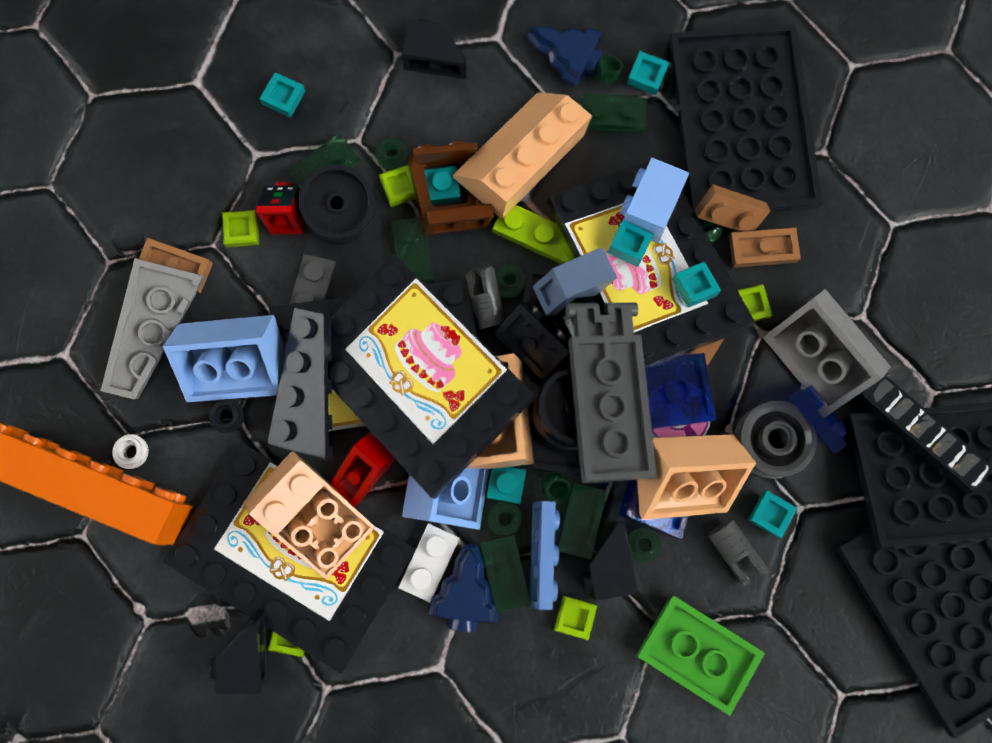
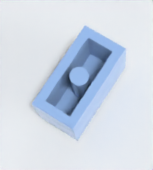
[620,158,689,243]

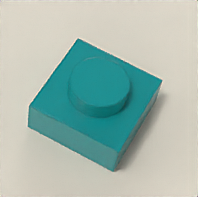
[627,51,669,95]
[260,72,306,118]
[424,166,461,205]
[607,220,654,267]
[672,261,721,308]
[486,467,526,505]
[747,490,797,538]

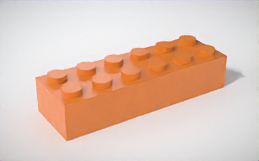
[0,422,195,545]

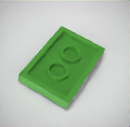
[635,595,765,716]

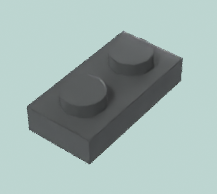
[289,254,336,304]

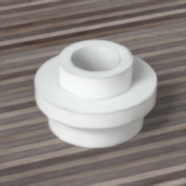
[112,434,149,469]

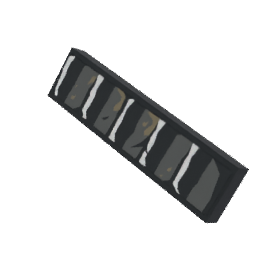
[858,375,992,495]

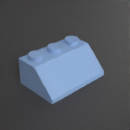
[163,315,284,402]
[402,468,490,530]

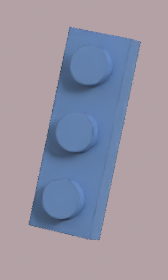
[529,501,560,610]

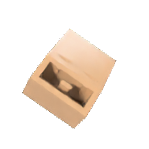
[243,451,375,580]

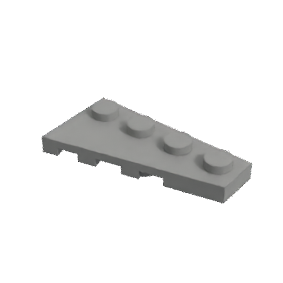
[101,258,205,399]

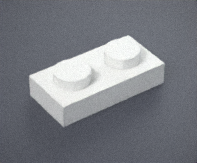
[398,523,460,603]

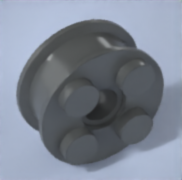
[734,401,817,479]

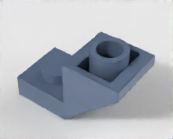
[533,248,617,316]

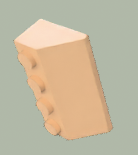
[453,92,592,219]

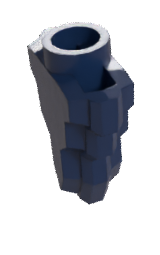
[527,26,604,87]
[428,544,499,632]

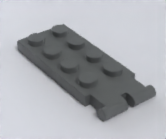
[566,302,657,483]

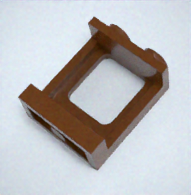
[408,141,494,236]

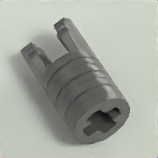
[466,265,506,331]
[707,519,771,587]

